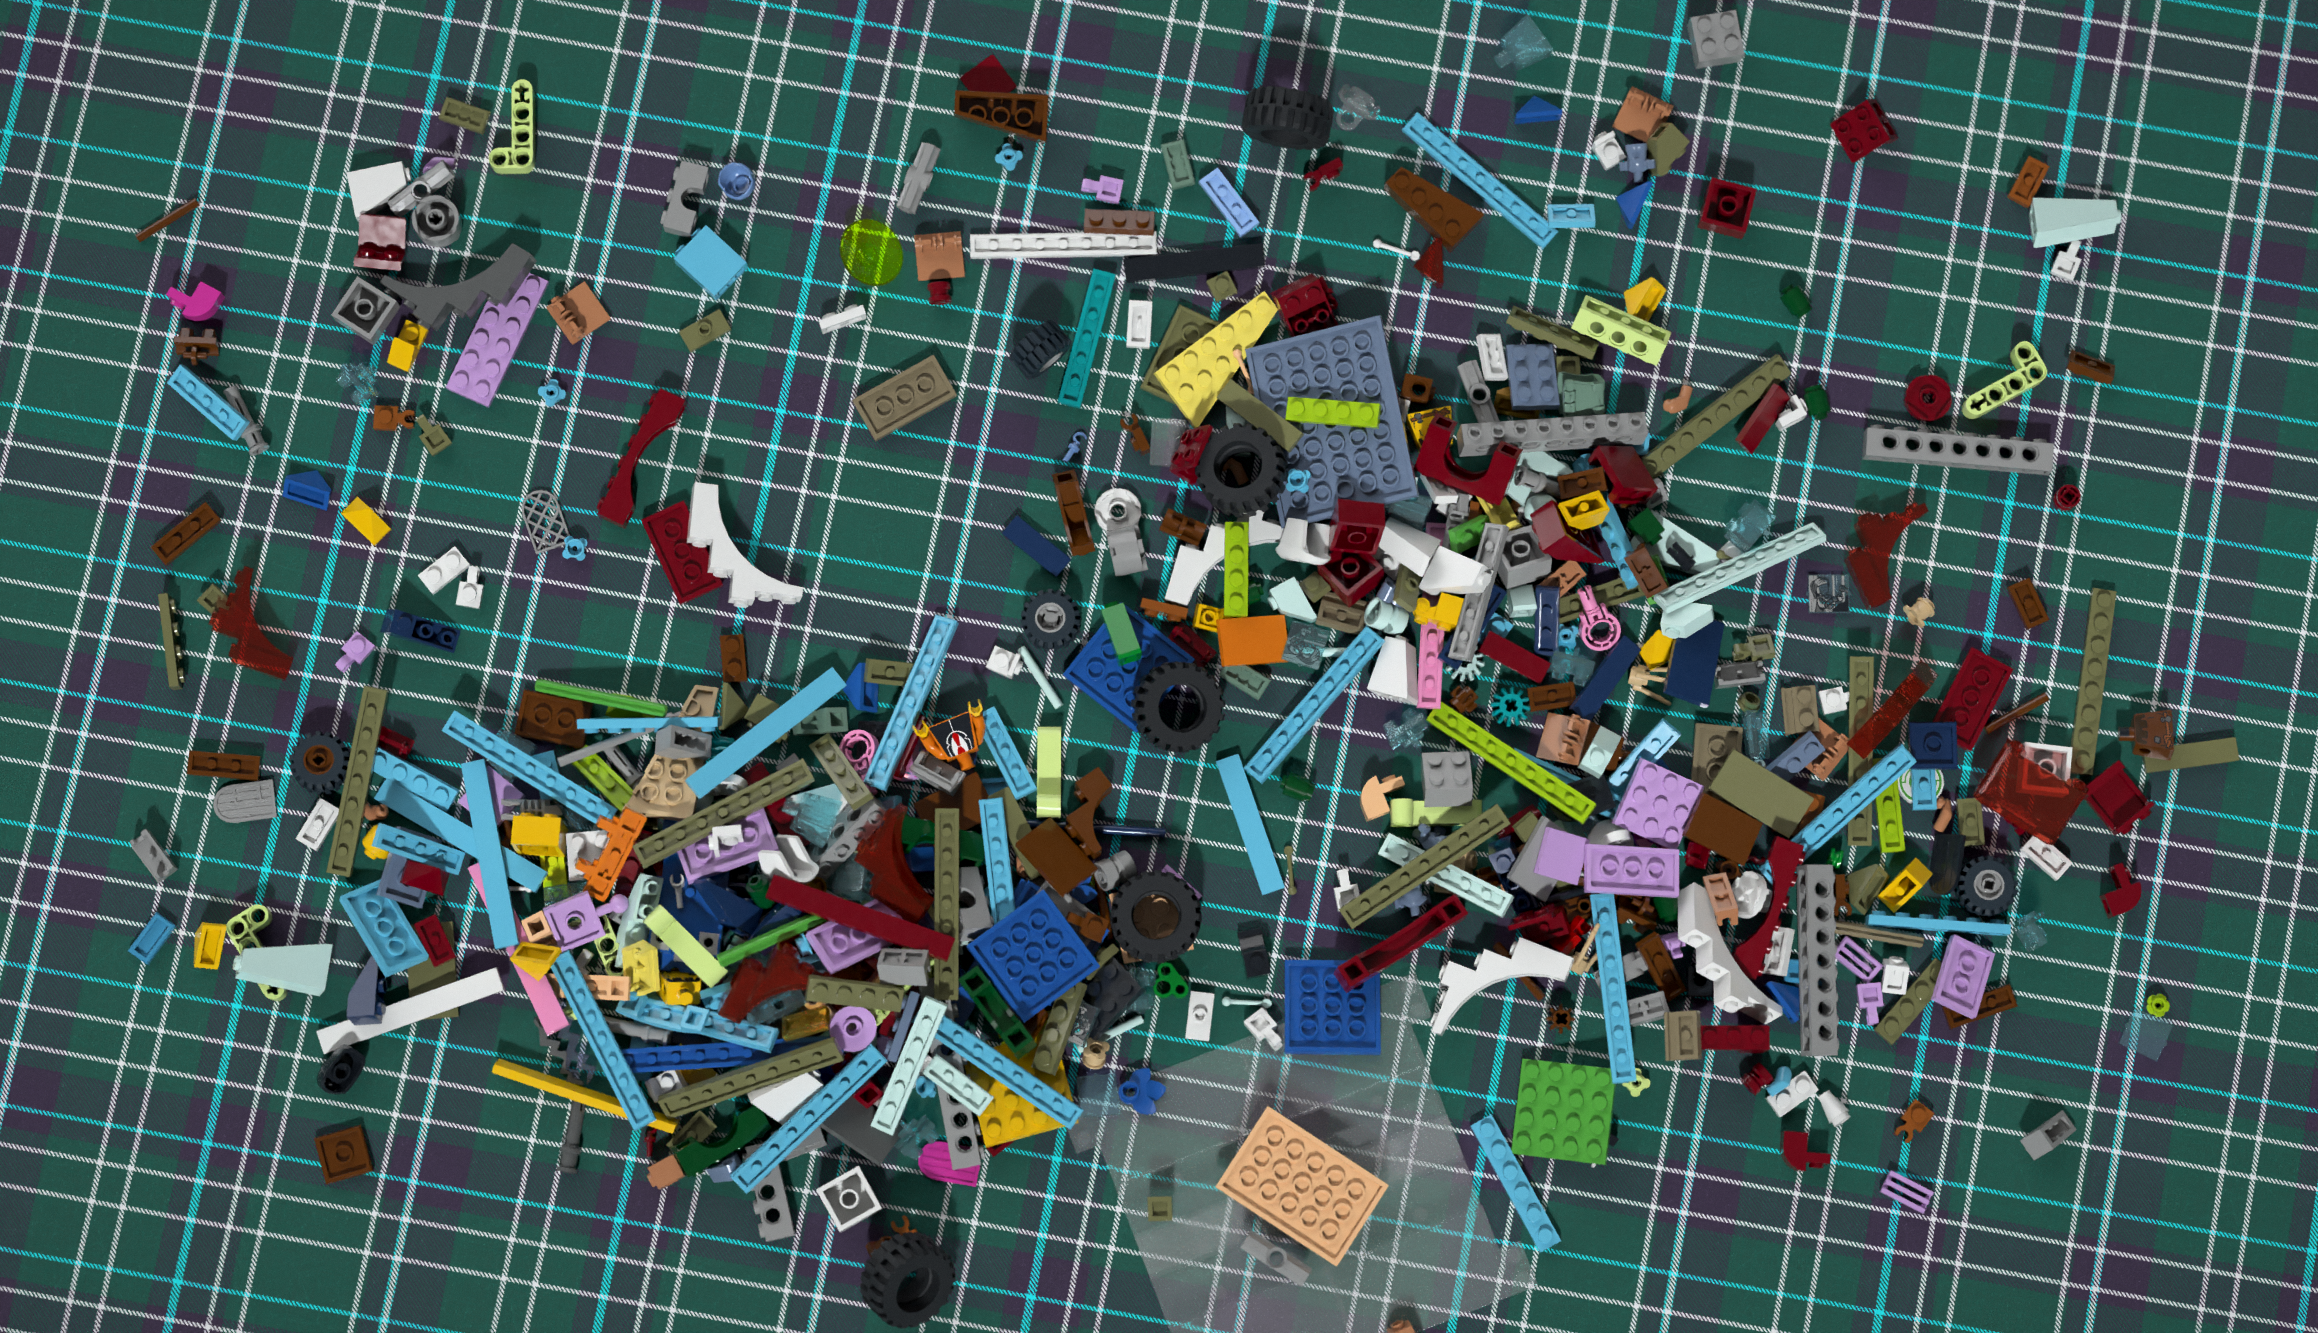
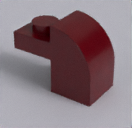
[2100,863,2141,919]
[831,1052,885,1109]
[1780,1131,1831,1172]

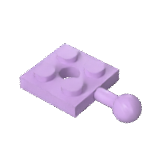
[543,890,629,953]

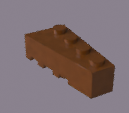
[954,90,1048,145]
[1384,167,1485,253]

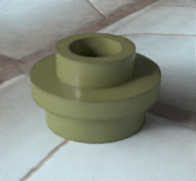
[1737,692,1761,713]

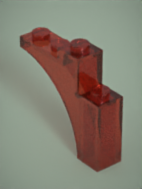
[1844,502,1928,611]
[208,566,294,682]
[1846,660,1938,759]
[854,803,934,924]
[718,943,836,1024]

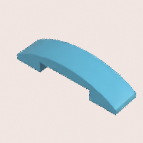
[615,991,711,1034]

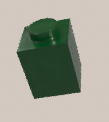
[1626,508,1665,546]

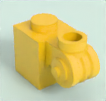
[1412,592,1464,631]

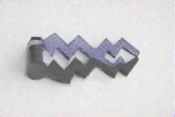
[534,1015,597,1085]

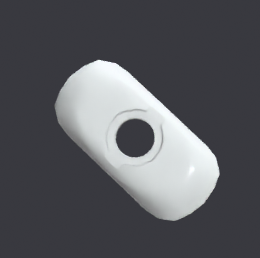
[1275,518,1331,565]
[758,834,819,885]

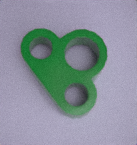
[1153,962,1189,999]

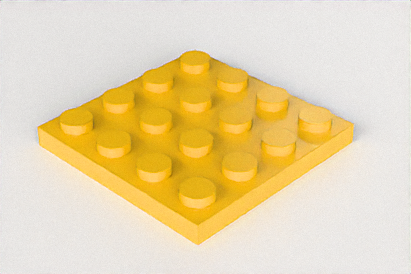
[964,1034,1079,1148]

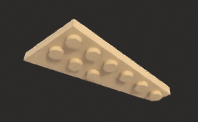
[622,685,720,821]

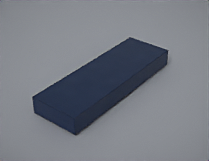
[1002,515,1071,578]
[1534,585,1560,656]

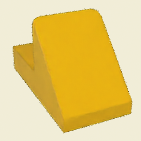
[387,320,429,373]

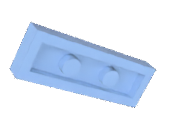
[1199,167,1259,238]

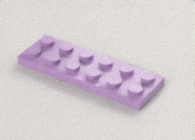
[446,273,549,408]

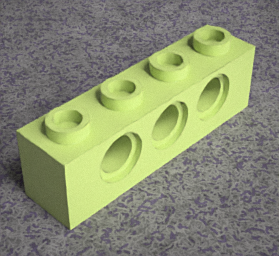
[1571,295,1672,366]

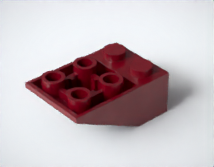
[1270,273,1338,337]

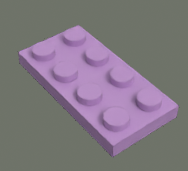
[677,808,779,884]
[1584,844,1679,898]
[805,894,903,975]

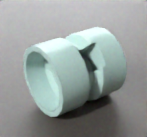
[1364,597,1409,636]

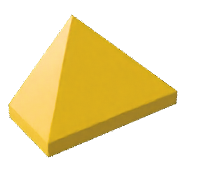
[1624,277,1666,322]
[341,497,391,546]
[1639,630,1673,671]
[194,922,227,970]
[510,941,562,981]

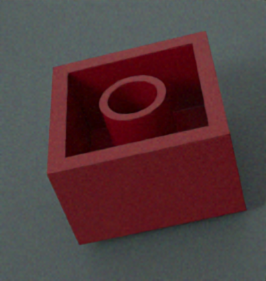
[1697,177,1757,239]
[1329,499,1385,555]
[1317,551,1385,608]

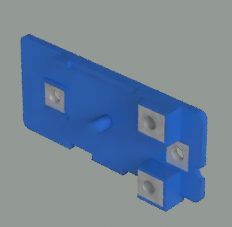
[648,819,730,974]

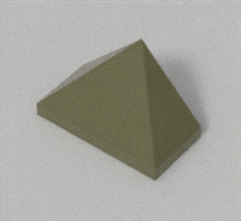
[719,683,749,733]
[1846,864,1890,915]

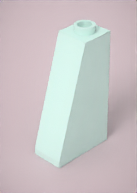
[2029,198,2121,248]
[1630,510,1722,575]
[233,944,333,996]

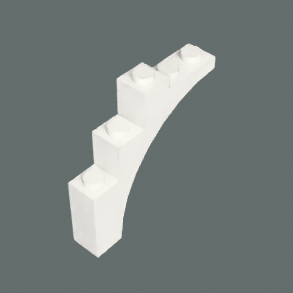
[687,482,803,608]
[1164,510,1284,608]
[1678,882,1783,1024]
[1430,937,1574,1036]

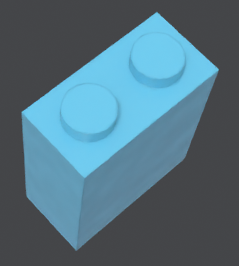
[674,225,748,301]

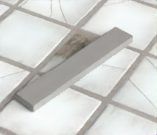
[1448,522,1509,662]

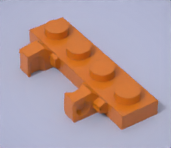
[574,806,647,903]

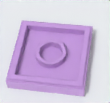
[458,765,525,828]
[1533,827,1590,885]

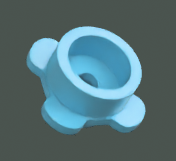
[995,143,1023,171]
[538,379,566,407]
[1286,469,1311,493]
[562,536,588,561]
[1559,624,1578,649]
[794,933,813,956]
[916,1075,937,1098]

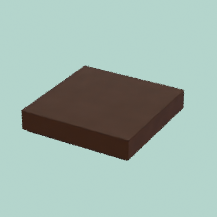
[314,1125,374,1185]

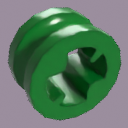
[1826,847,1844,871]

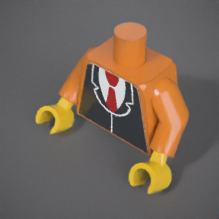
[912,699,986,771]

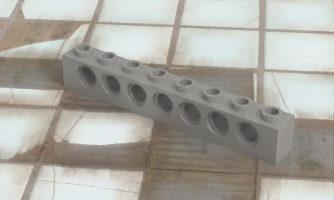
[1456,412,1648,457]
[1862,425,2054,475]
[1796,864,1839,1056]
[919,978,985,1170]

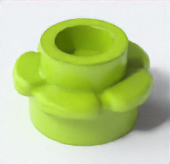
[2146,994,2170,1017]

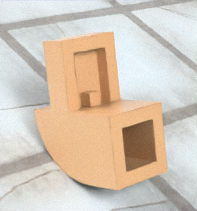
[1360,774,1405,822]
[521,910,566,954]

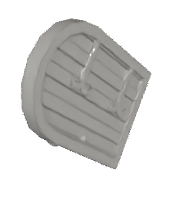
[213,779,278,823]

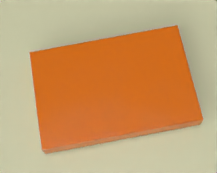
[1216,615,1289,667]

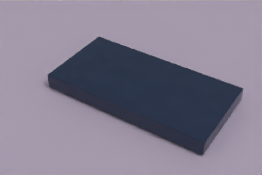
[1663,620,1725,708]

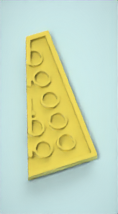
[1153,291,1278,428]

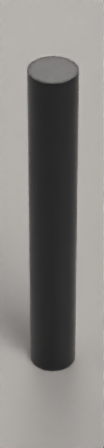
[1545,885,1587,905]

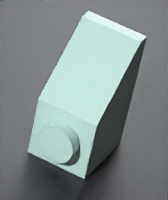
[1267,577,1317,623]
[1506,584,1537,618]
[1660,603,1714,639]
[1578,726,1621,779]

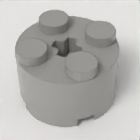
[412,195,462,247]
[1106,524,1148,576]

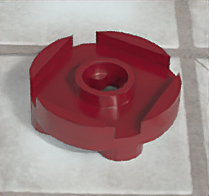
[1904,375,1952,423]

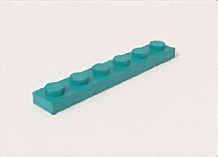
[1058,268,1116,409]

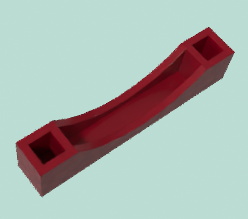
[596,388,687,529]
[1732,836,1806,980]
[1333,894,1468,993]

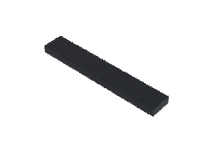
[1123,243,1265,284]

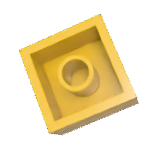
[511,813,568,857]

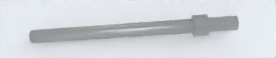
[557,710,682,767]

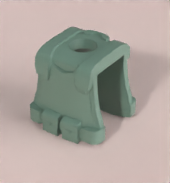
[1557,371,1605,417]

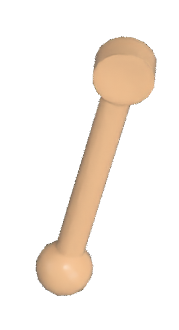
[1233,349,1254,394]

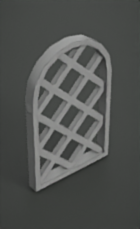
[521,490,570,555]

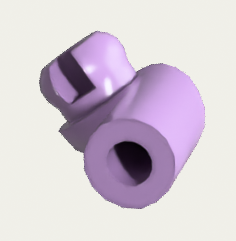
[423,157,456,174]

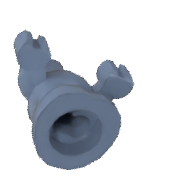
[1619,143,1656,182]
[1412,823,1447,850]
[1394,883,1431,917]

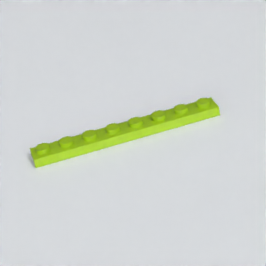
[1426,702,1596,824]

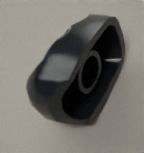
[316,1044,365,1094]

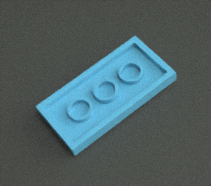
[339,879,429,978]

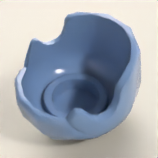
[718,162,755,200]

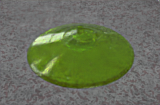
[839,219,903,286]

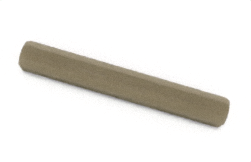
[1834,920,1924,948]

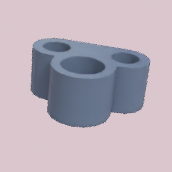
[1377,575,1403,608]
[705,1151,743,1183]

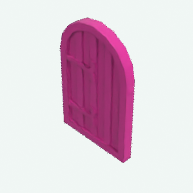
[918,1141,980,1187]

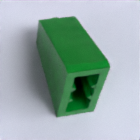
[1101,601,1142,667]

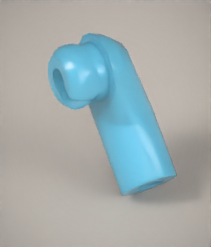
[1765,1066,1792,1097]

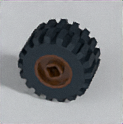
[289,731,350,795]

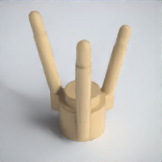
[1628,664,1672,706]
[1567,923,1600,976]

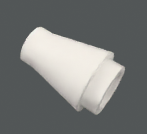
[1818,1090,1851,1127]

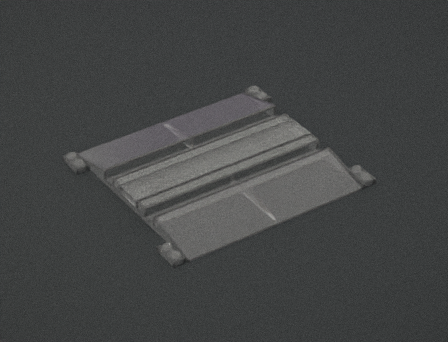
[1067,973,1538,1333]

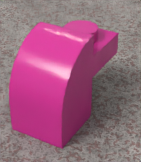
[166,281,225,321]

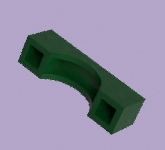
[886,813,984,867]
[958,966,1037,1060]
[670,1101,771,1178]

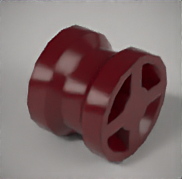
[927,281,952,305]

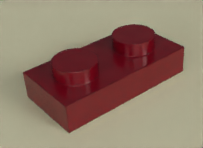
[414,914,457,968]

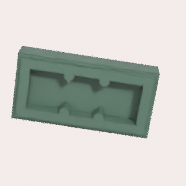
[1161,139,1195,190]
[1219,665,1271,701]

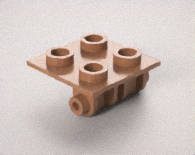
[1612,86,1673,143]
[914,231,965,281]
[546,281,611,345]
[1536,712,1591,766]
[1791,718,1848,781]

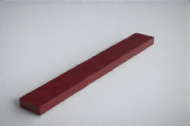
[766,874,955,962]

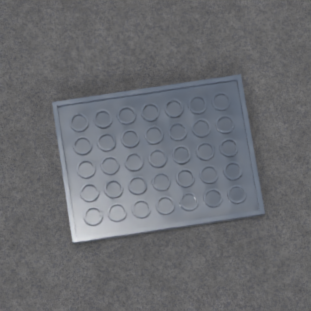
[1245,315,1419,528]

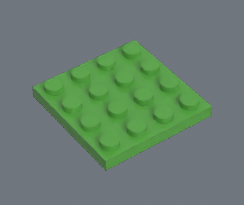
[1511,1058,1616,1165]

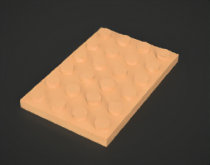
[1215,1106,1389,1267]

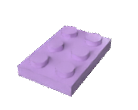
[1931,934,1995,1019]

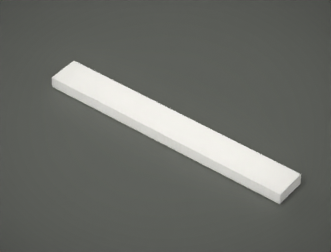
[970,231,1157,259]
[316,967,505,1054]

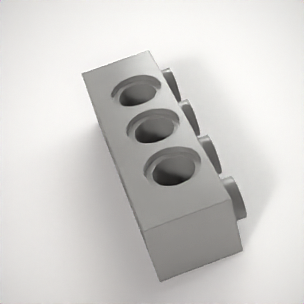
[806,795,890,881]
[742,1143,796,1242]

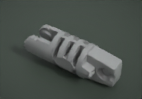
[1442,493,1470,554]
[501,799,563,820]

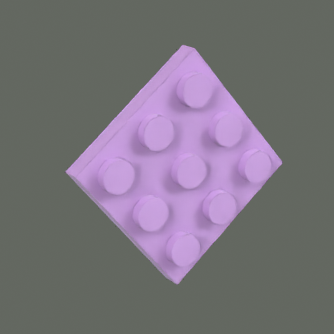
[1611,758,1705,849]

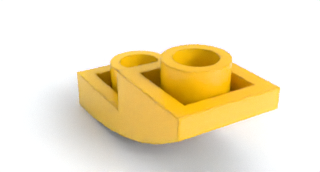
[1192,603,1242,633]

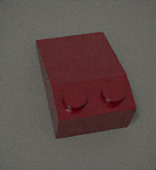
[1530,500,1604,564]

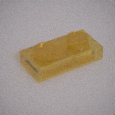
[782,1005,830,1042]

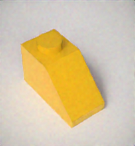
[1558,490,1610,530]
[1877,858,1933,913]

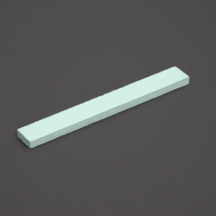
[1654,522,1826,614]

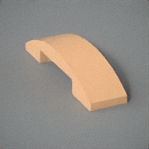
[546,973,631,1001]

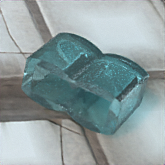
[1724,499,1776,553]

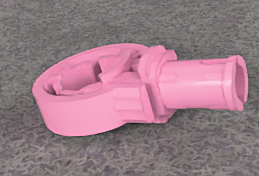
[1577,585,1621,651]
[839,730,879,795]

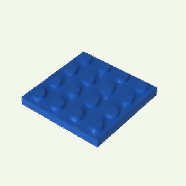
[1062,602,1195,734]
[966,889,1100,1023]
[1284,960,1381,1055]

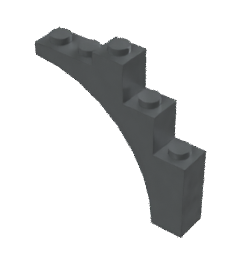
[380,243,537,331]

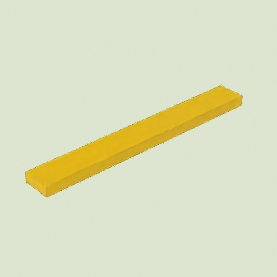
[492,1058,680,1134]

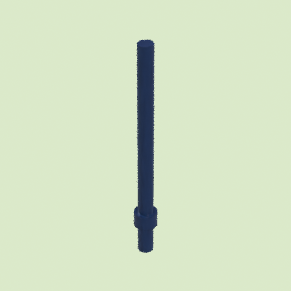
[1026,818,1165,838]

